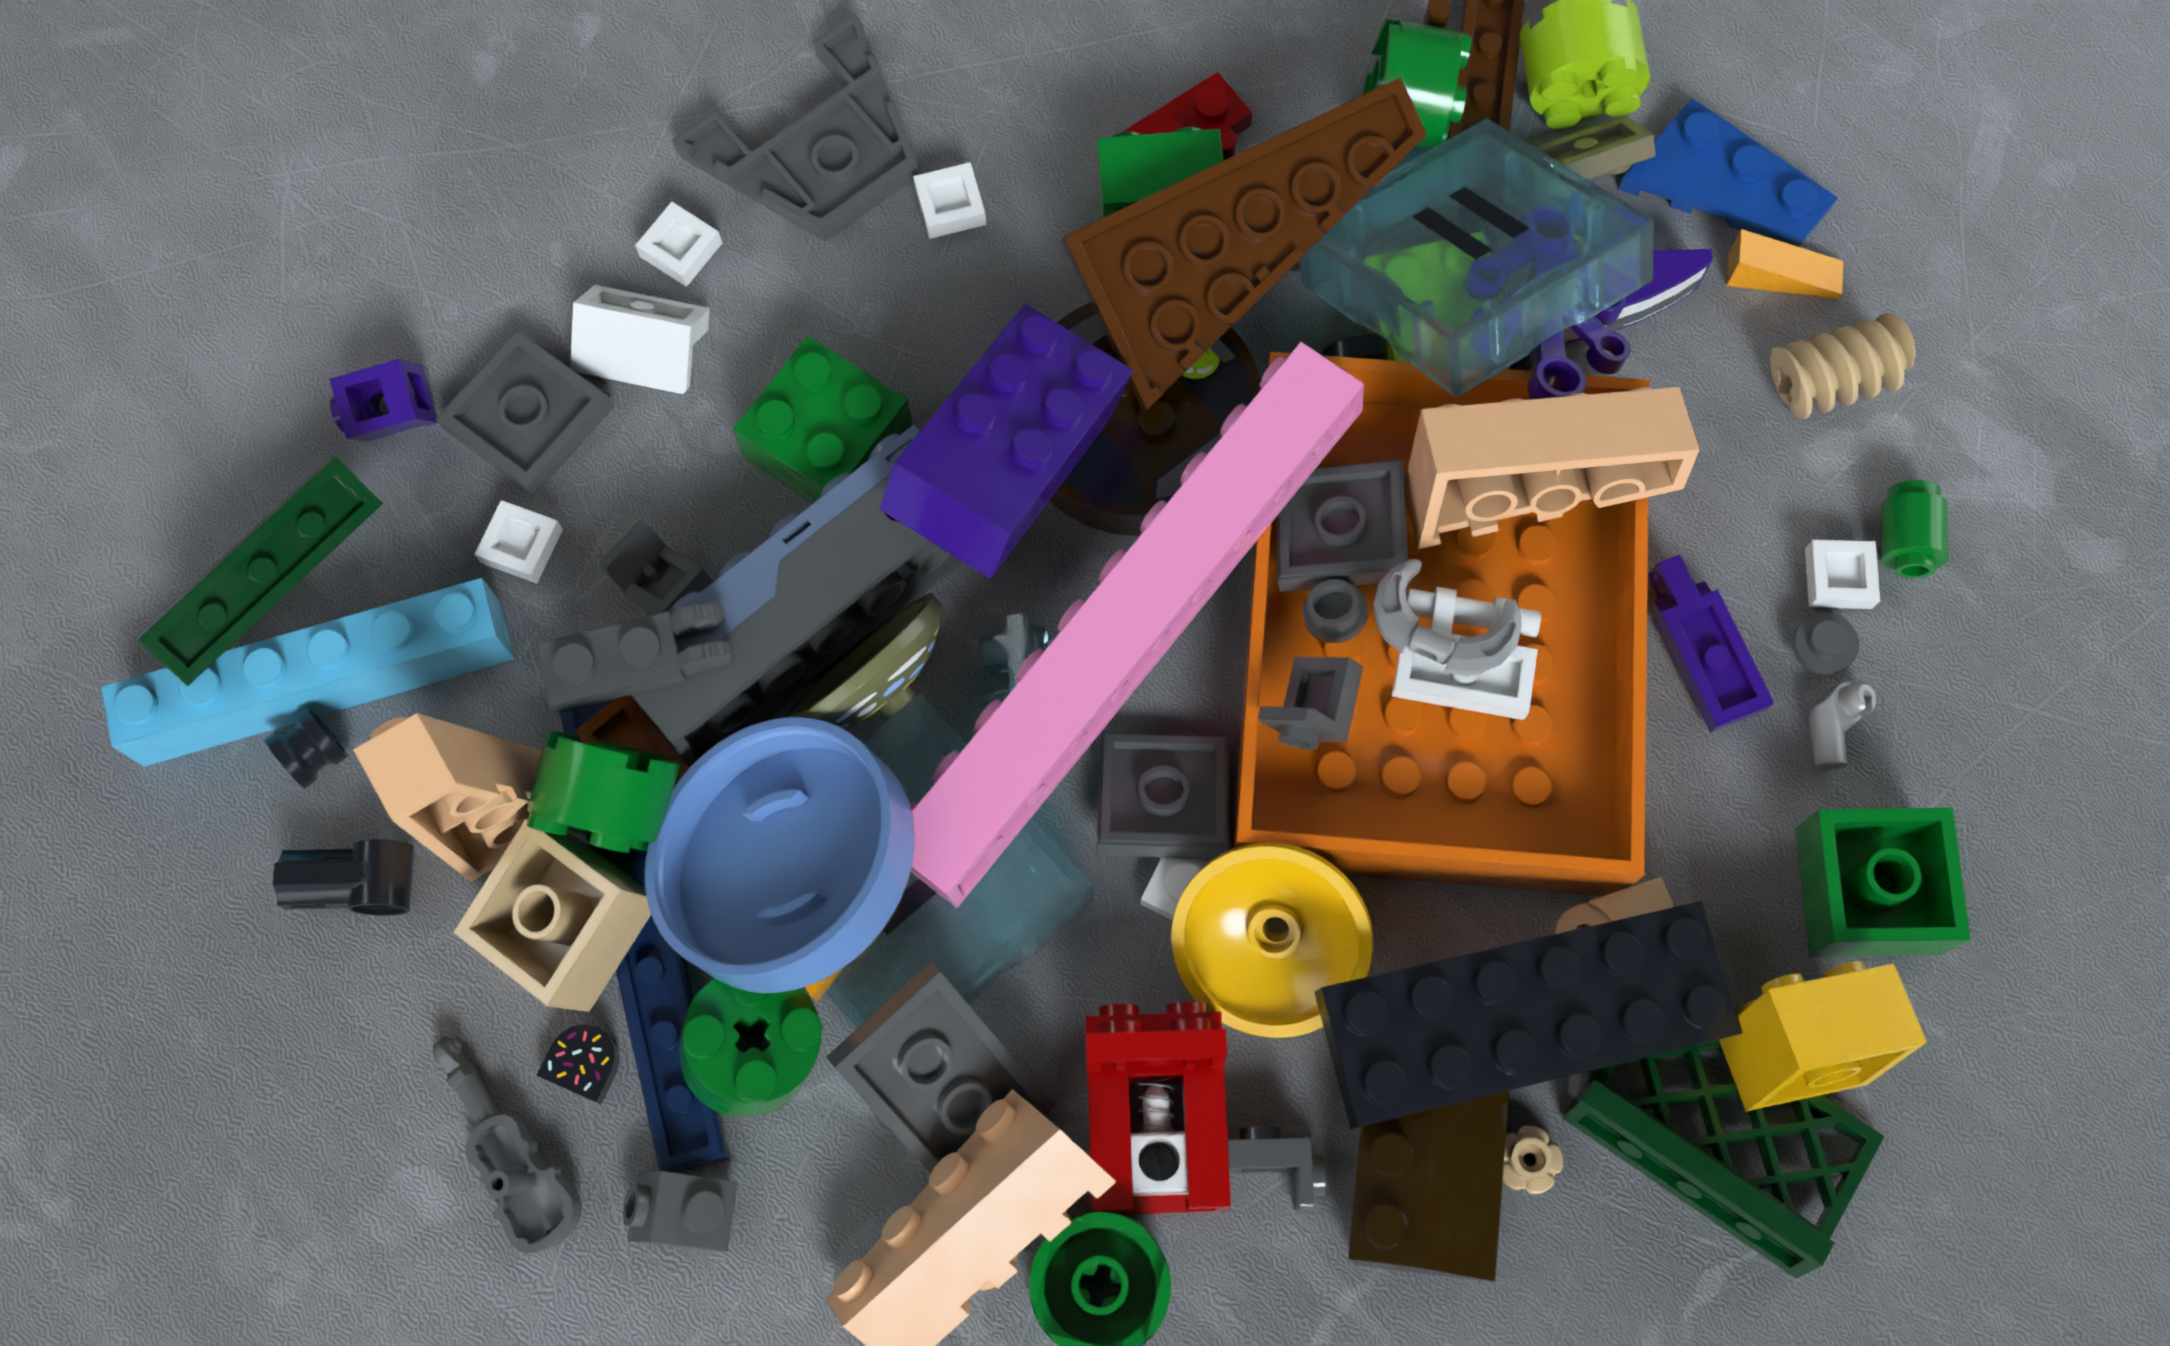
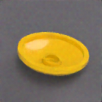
[1171,842,1373,1038]

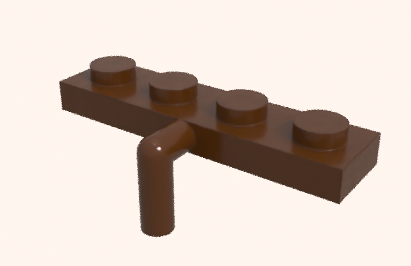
[1423,0,1525,160]

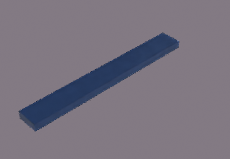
[560,699,730,1173]

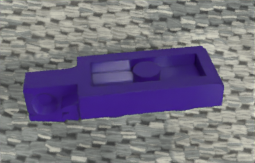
[1648,554,1774,733]

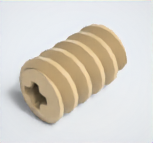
[1769,312,1916,420]

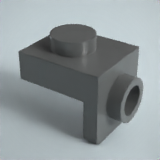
[599,521,714,615]
[1257,657,1363,750]
[1228,1126,1326,1214]
[623,1171,738,1252]

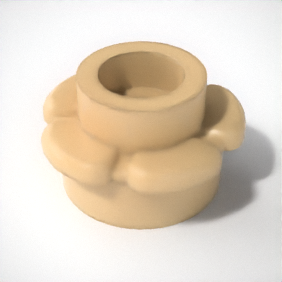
[1503,1126,1563,1195]

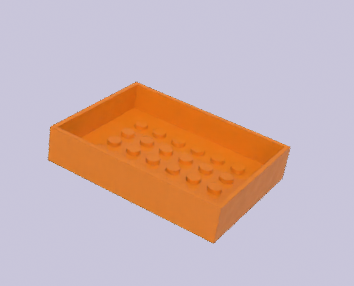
[1232,352,1650,896]

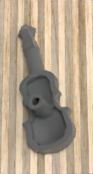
[433,1037,582,1253]

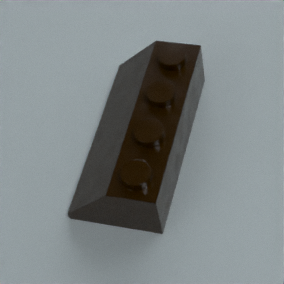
[1348,1091,1510,1282]

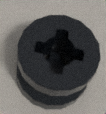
[264,707,348,788]

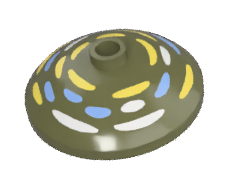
[785,593,941,729]

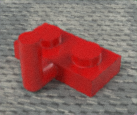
[1123,72,1252,161]

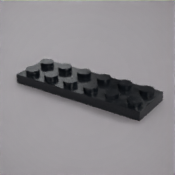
[1314,901,1743,1129]

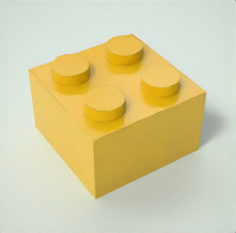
[1719,961,1927,1111]

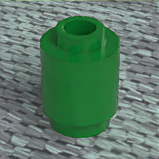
[1881,480,1949,578]

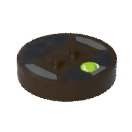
[1050,302,1261,536]

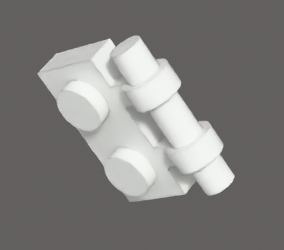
[1392,587,1541,720]

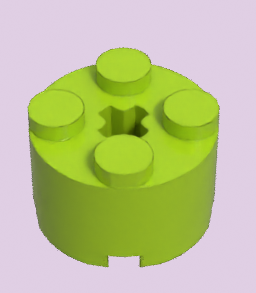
[1520,0,1650,129]

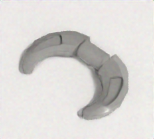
[1373,559,1522,676]

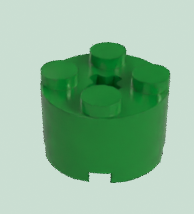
[1363,19,1471,151]
[526,731,680,853]
[679,978,823,1117]
[1029,1212,1171,1346]

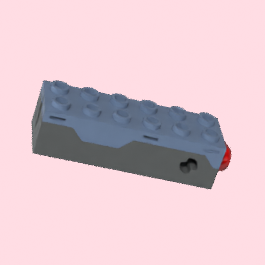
[629,424,963,768]

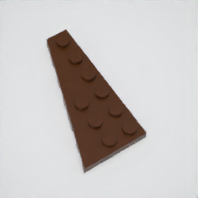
[1062,77,1427,412]

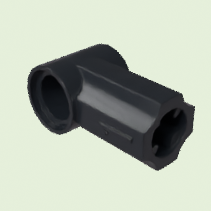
[273,839,414,916]

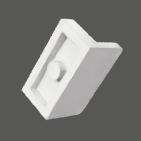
[570,285,710,394]

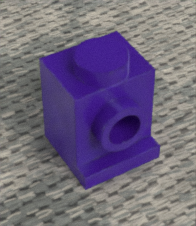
[330,359,438,442]

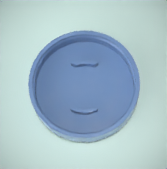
[645,717,915,993]

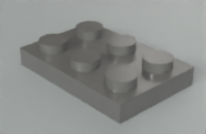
[826,962,1055,1173]

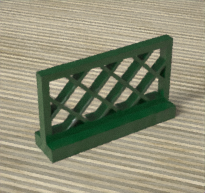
[136,455,383,686]
[1562,1040,1885,1279]

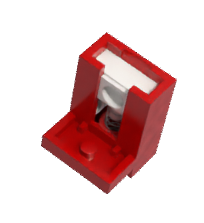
[1085,1001,1231,1215]

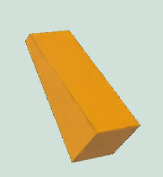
[1726,229,1844,299]

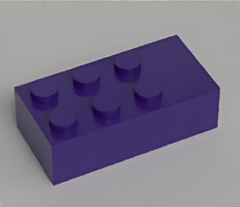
[879,303,1133,579]

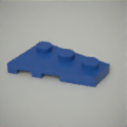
[1618,98,1838,247]

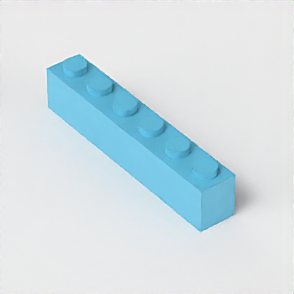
[101,578,515,767]

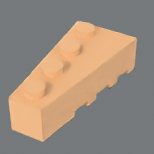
[1405,387,1700,549]
[353,713,542,882]
[825,1089,1116,1346]

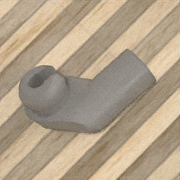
[1808,681,1876,771]

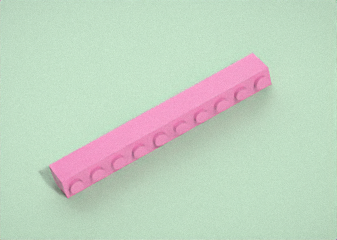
[909,342,1364,908]

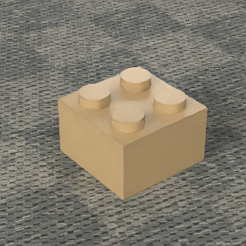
[453,819,651,1012]

